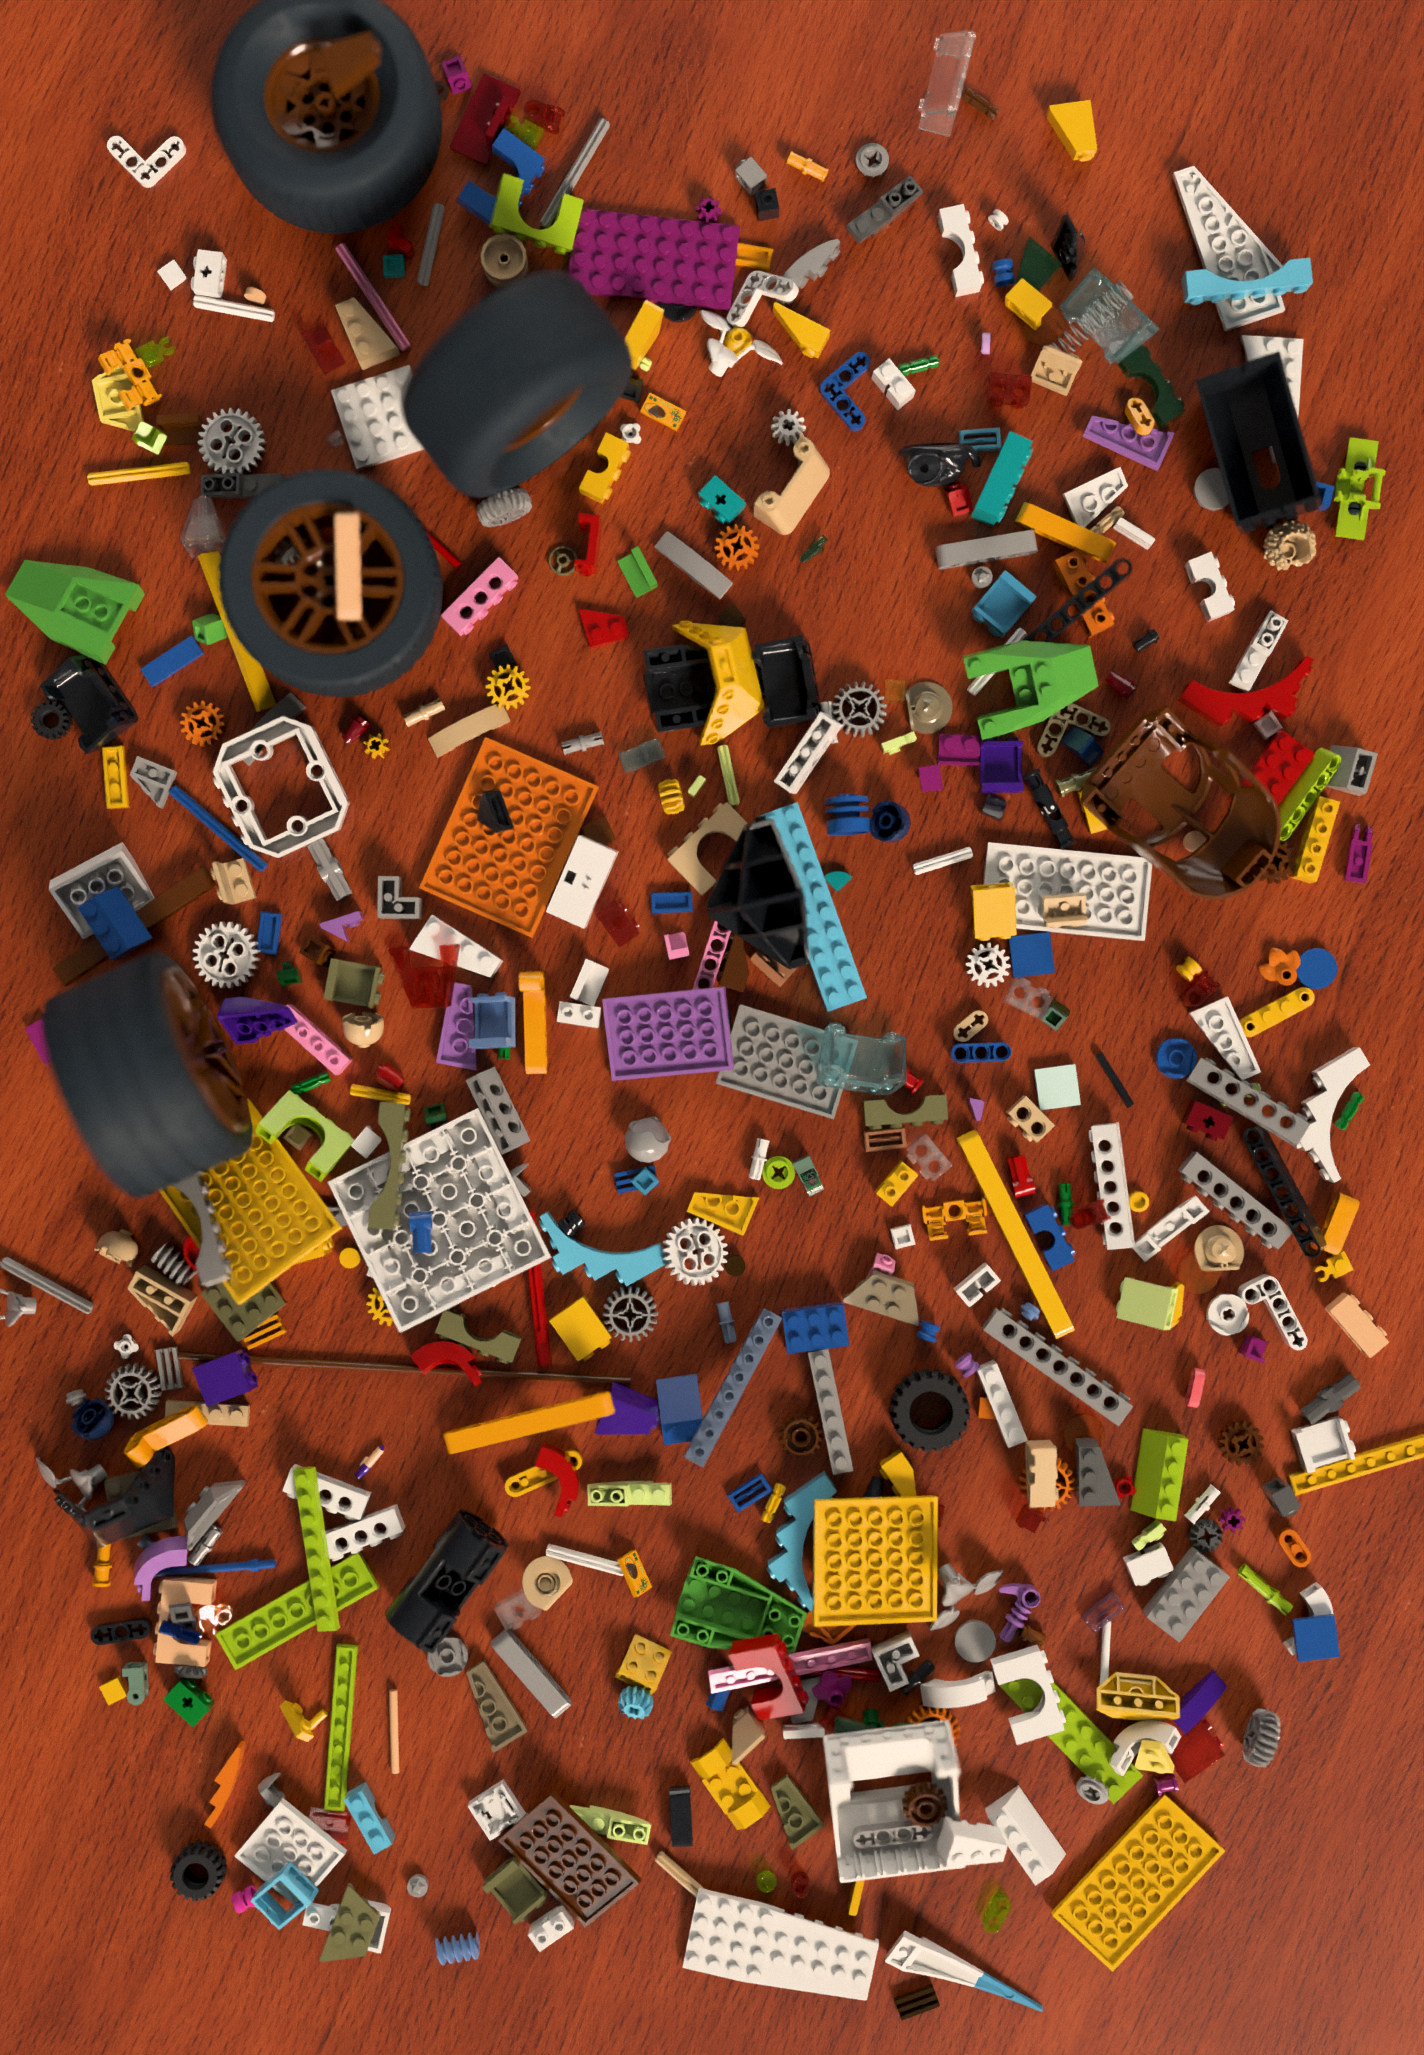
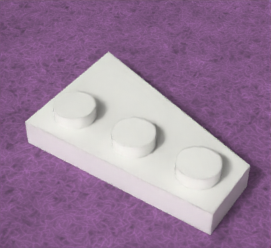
[1062,467,1128,528]

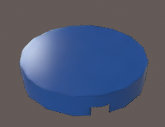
[1296,948,1337,989]
[1155,1038,1197,1079]

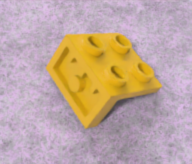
[614,1634,672,1695]

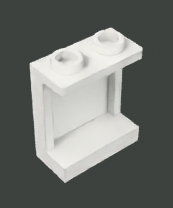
[1290,1416,1356,1473]

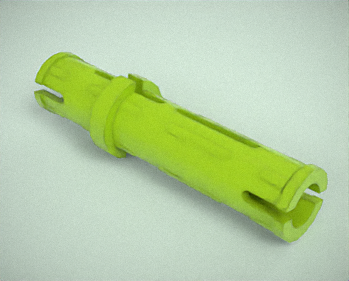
[1237,1564,1293,1615]

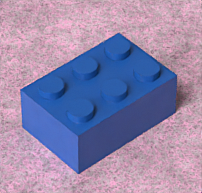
[781,1302,849,1354]

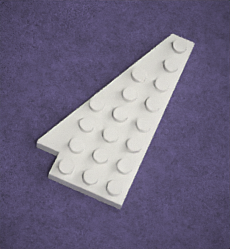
[1172,166,1285,331]

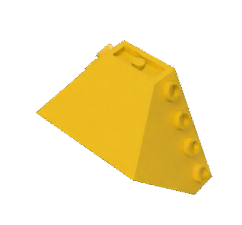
[672,621,765,746]

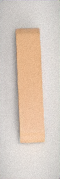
[335,513,362,620]

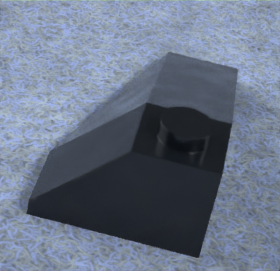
[1051,213,1085,282]

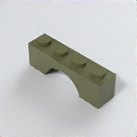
[862,1094,948,1130]
[435,1308,523,1364]

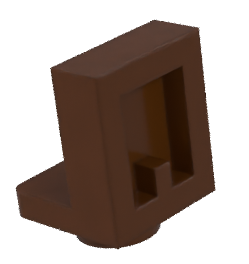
[299,935,337,967]

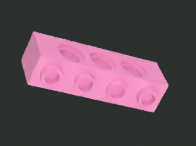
[441,557,518,637]
[284,1004,354,1075]

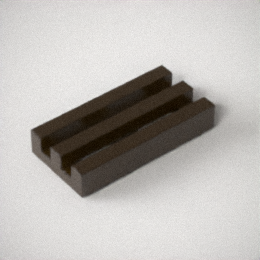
[894,1984,940,2020]

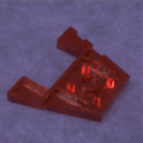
[388,944,460,1009]

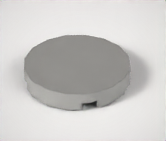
[1193,468,1229,511]
[954,1620,996,1663]
[427,1634,468,1677]

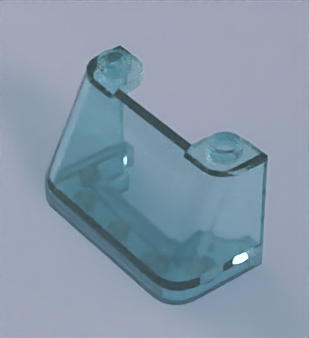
[1059,268,1160,364]
[817,1023,907,1095]

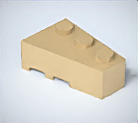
[335,297,401,370]
[127,1265,199,1337]
[1025,1440,1058,1507]

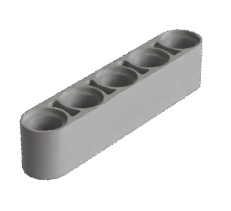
[935,530,1038,569]
[490,1628,572,1718]

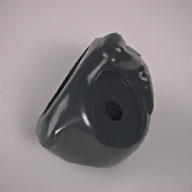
[898,443,981,487]

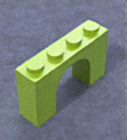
[489,174,584,255]
[255,1090,354,1182]

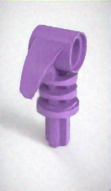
[999,1583,1041,1642]

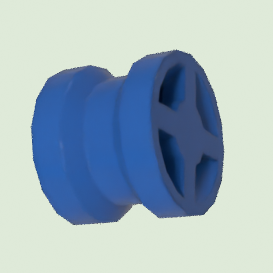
[916,1320,941,1343]

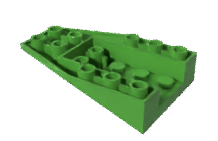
[5,560,145,665]

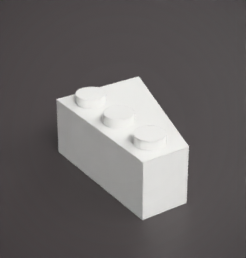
[937,1816,1008,1867]

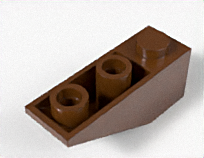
[717,932,749,993]

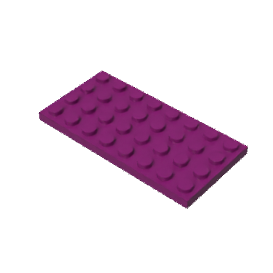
[568,209,740,310]

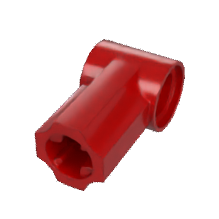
[1007,1154,1036,1198]

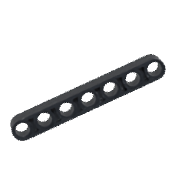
[1022,558,1133,643]
[1243,1124,1327,1258]

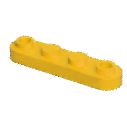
[1239,987,1315,1037]
[505,1450,582,1497]

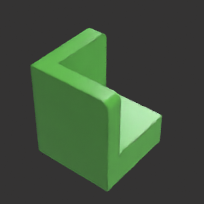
[192,613,227,645]

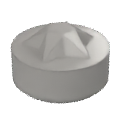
[971,566,993,588]
[407,1874,429,1897]

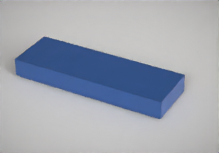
[140,635,205,687]

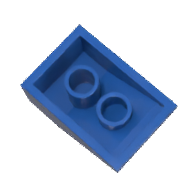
[656,1374,703,1445]

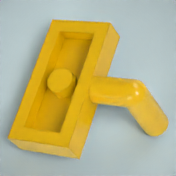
[280,1700,328,1742]

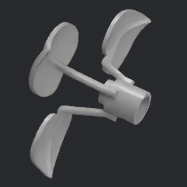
[0,1289,37,1327]
[36,1457,108,1511]
[929,1563,1003,1631]

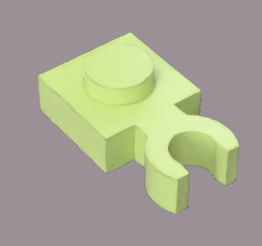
[880,732,917,755]
[1131,1519,1167,1551]

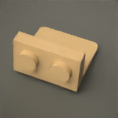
[1029,345,1082,396]

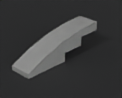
[654,531,733,599]

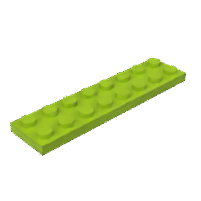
[215,1552,380,1670]
[999,1678,1143,1804]

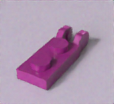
[1343,824,1373,884]

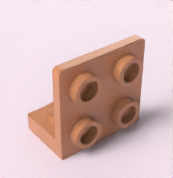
[749,950,798,988]

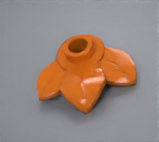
[1258,948,1300,986]

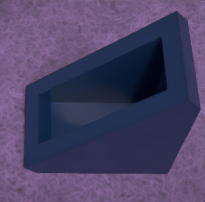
[1060,725,1104,768]

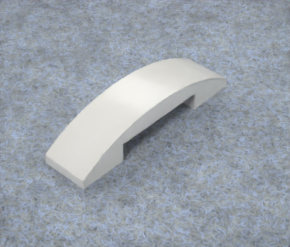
[1132,1195,1210,1262]

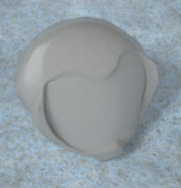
[625,1117,672,1163]

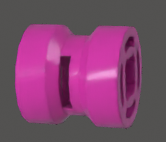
[232,1885,257,1914]

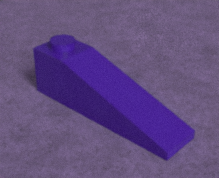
[216,997,298,1044]

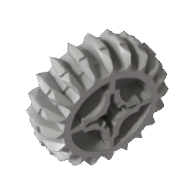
[476,488,532,527]
[831,681,887,738]
[602,1286,658,1342]
[105,1363,162,1420]
[1242,1709,1281,1767]

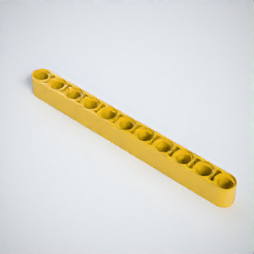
[957,1129,1075,1339]

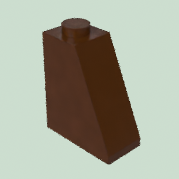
[321,31,382,98]

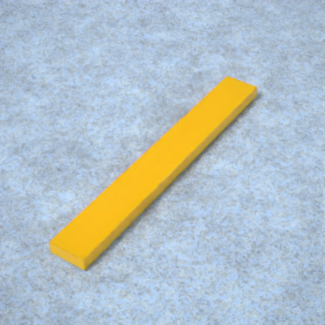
[198,551,276,712]
[1287,1434,1424,1496]

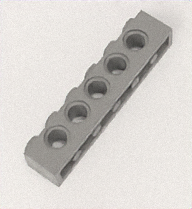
[1186,1058,1310,1147]
[1177,1151,1292,1250]

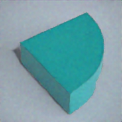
[824,871,852,892]

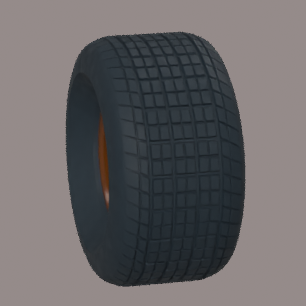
[210,0,442,234]
[401,271,633,497]

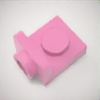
[866,1253,896,1278]

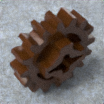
[1259,841,1297,884]
[1218,1420,1264,1466]

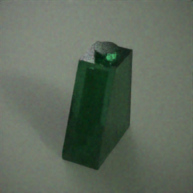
[1013,237,1062,292]

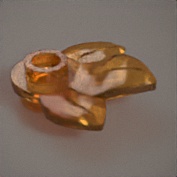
[194,1604,233,1638]

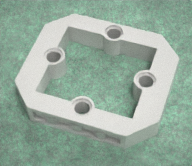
[213,716,350,858]

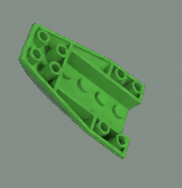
[670,1556,807,1653]

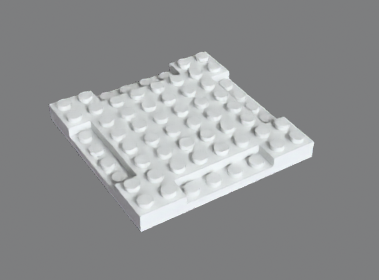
[328,1108,552,1332]

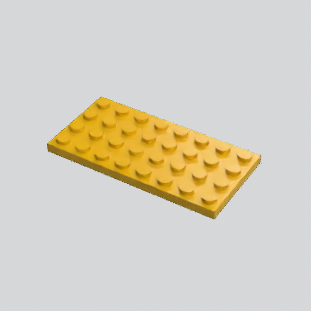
[1051,1793,1225,1972]

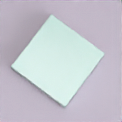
[1033,1064,1081,1110]

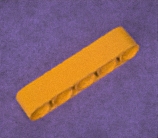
[1015,502,1116,563]

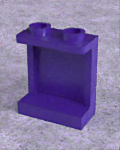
[980,737,1024,793]
[192,1348,258,1407]

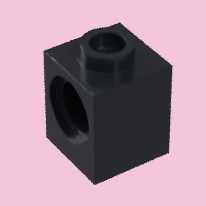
[755,188,779,221]

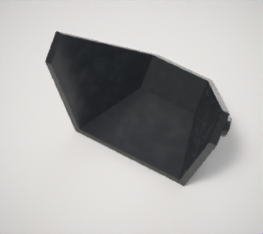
[52,1446,175,1549]

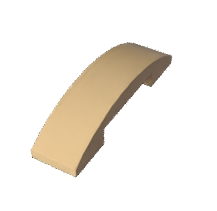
[428,703,511,758]

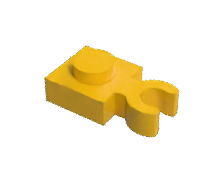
[1313,1251,1354,1282]

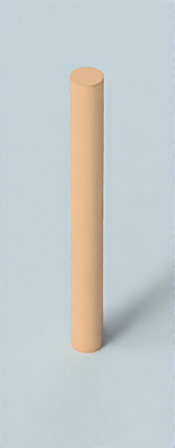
[389,1689,399,1774]

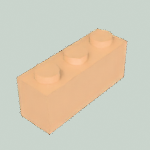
[1324,1293,1389,1358]

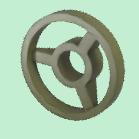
[549,546,577,576]

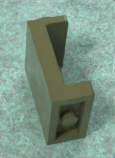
[323,958,385,1008]
[482,1855,547,1925]

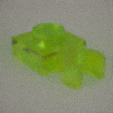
[505,116,545,150]
[135,337,175,369]

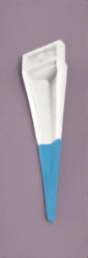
[885,1930,1043,2011]

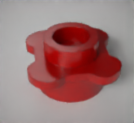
[1112,1475,1136,1499]

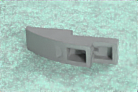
[776,239,840,307]

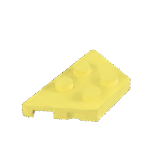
[92,360,144,432]

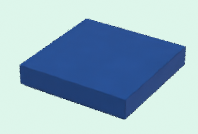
[1008,932,1055,978]
[1291,1614,1340,1662]

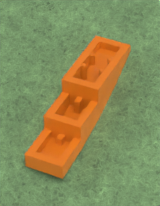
[205,1740,245,1829]

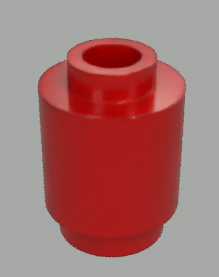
[374,1063,405,1092]

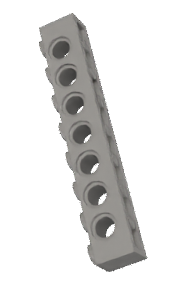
[981,1307,1133,1426]

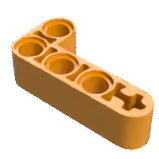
[124,1404,208,1469]

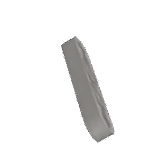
[852,1820,934,1848]

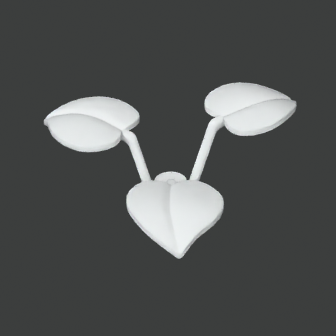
[700,310,783,377]

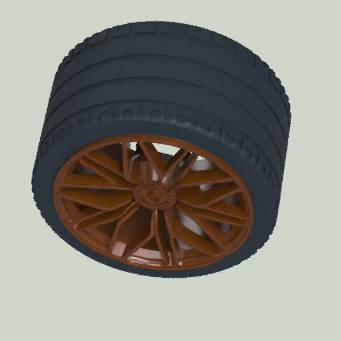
[41,952,253,1198]

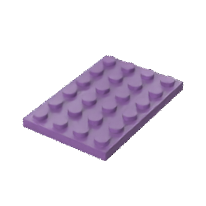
[602,986,734,1081]

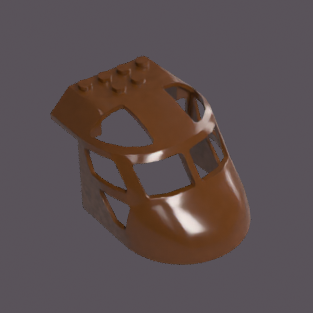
[1080,706,1281,900]

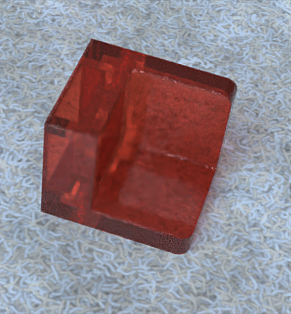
[1015,1504,1047,1533]

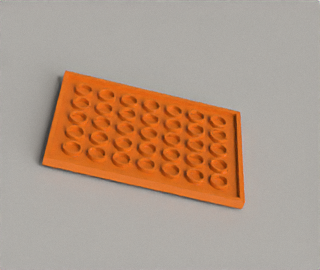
[419,737,599,938]

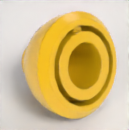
[723,327,752,355]

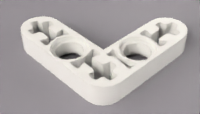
[107,136,186,188]
[727,271,799,328]

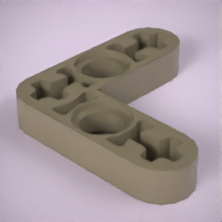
[1036,703,1111,758]

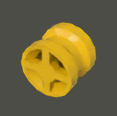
[1176,956,1202,982]

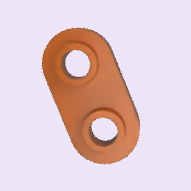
[1277,1528,1311,1567]

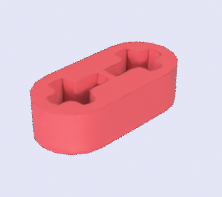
[1185,1368,1206,1408]

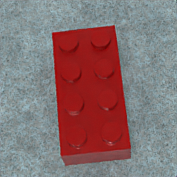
[1227,730,1315,806]

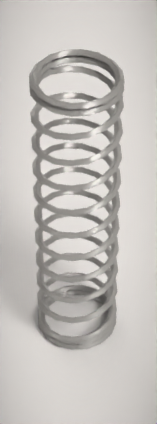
[1051,281,1134,354]

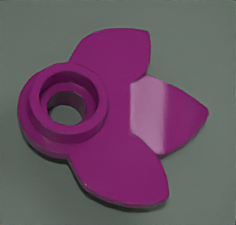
[812,1671,852,1707]

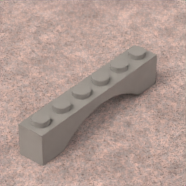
[173,1171,232,1287]
[808,1349,853,1475]

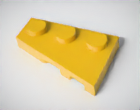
[686,1192,759,1236]

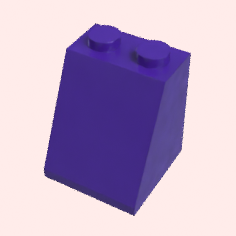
[595,1382,660,1435]

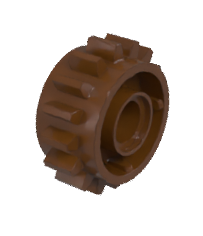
[778,1412,823,1459]
[902,1781,948,1828]

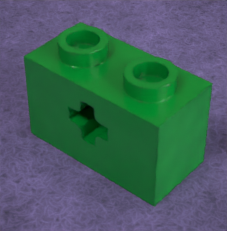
[163,1677,214,1727]

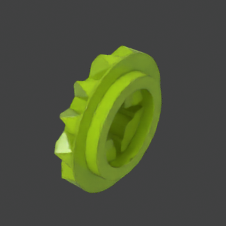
[762,1156,795,1189]

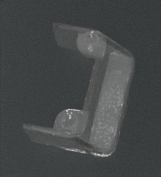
[918,30,976,137]

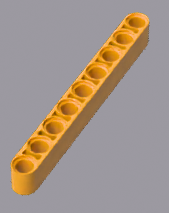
[442,1391,615,1454]

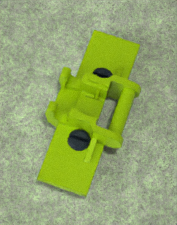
[1334,437,1386,540]

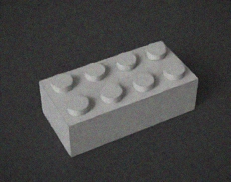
[1142,1546,1230,1643]

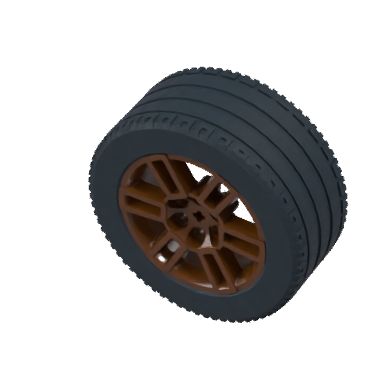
[218,469,443,697]

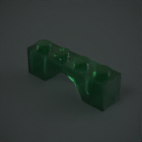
[1116,341,1185,430]

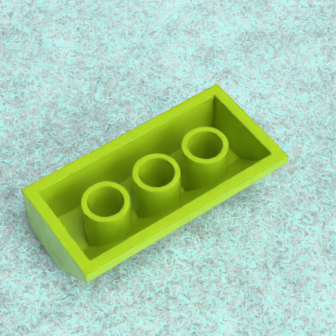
[1130,1428,1189,1521]

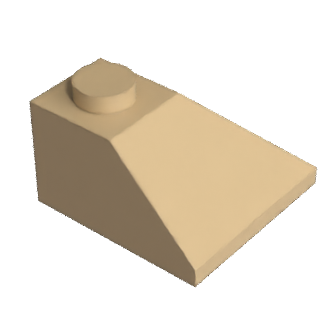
[732,1706,765,1765]

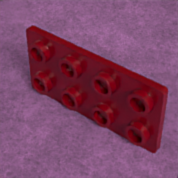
[449,73,521,166]

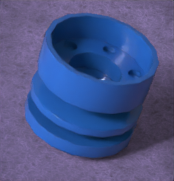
[825,794,870,836]

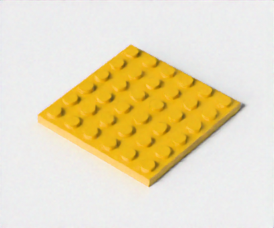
[813,1495,938,1626]

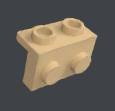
[1043,893,1088,928]

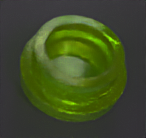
[756,1870,777,1892]

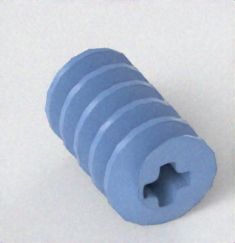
[435,1931,480,1965]

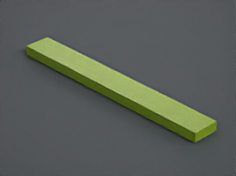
[324,1644,358,1811]

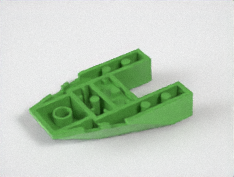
[962,640,1099,740]

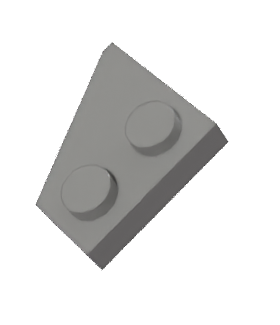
[130,756,178,809]

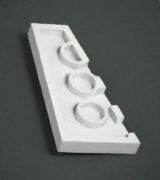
[1189,996,1261,1080]

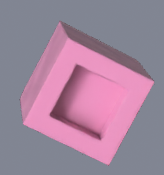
[664,932,690,960]

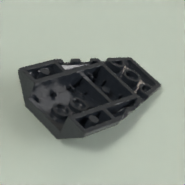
[643,644,766,733]

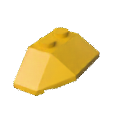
[1096,1672,1180,1721]

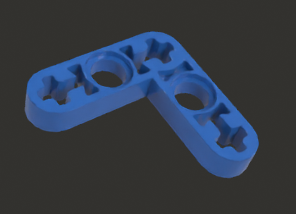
[820,352,870,431]

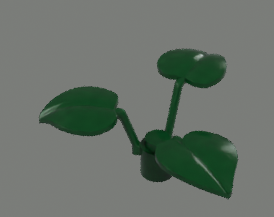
[834,1708,913,1734]

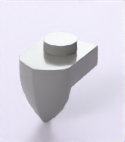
[510,1163,532,1197]
[258,1772,286,1808]

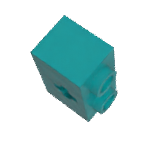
[698,475,746,525]

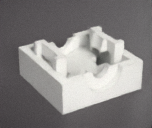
[468,1779,526,1841]

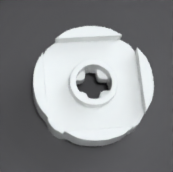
[1206,1293,1249,1336]

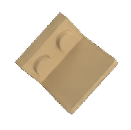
[211,858,257,905]

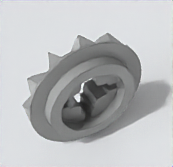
[856,143,889,178]
[1076,1775,1110,1804]

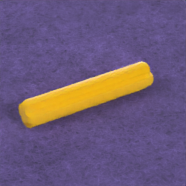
[350,1084,411,1105]

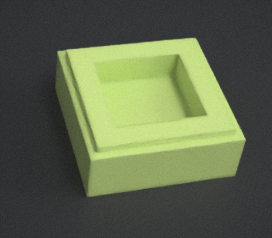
[688,775,706,798]

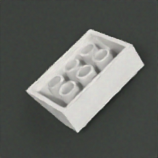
[48,842,155,939]

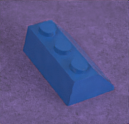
[77,886,153,961]

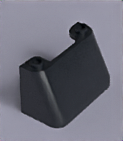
[752,635,821,728]
[40,655,138,754]

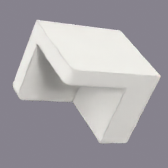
[350,1126,382,1159]

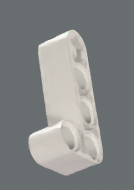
[1237,1274,1308,1350]

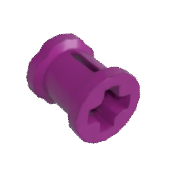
[1153,1773,1179,1796]

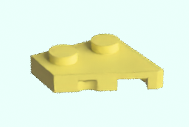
[1135,1740,1175,1774]

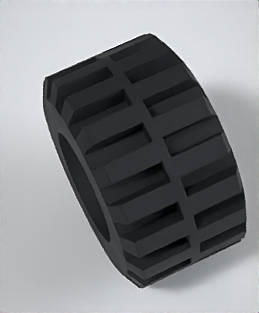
[170,1840,227,1902]

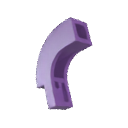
[133,1536,187,1601]

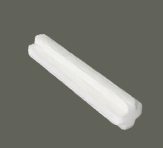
[913,847,973,875]

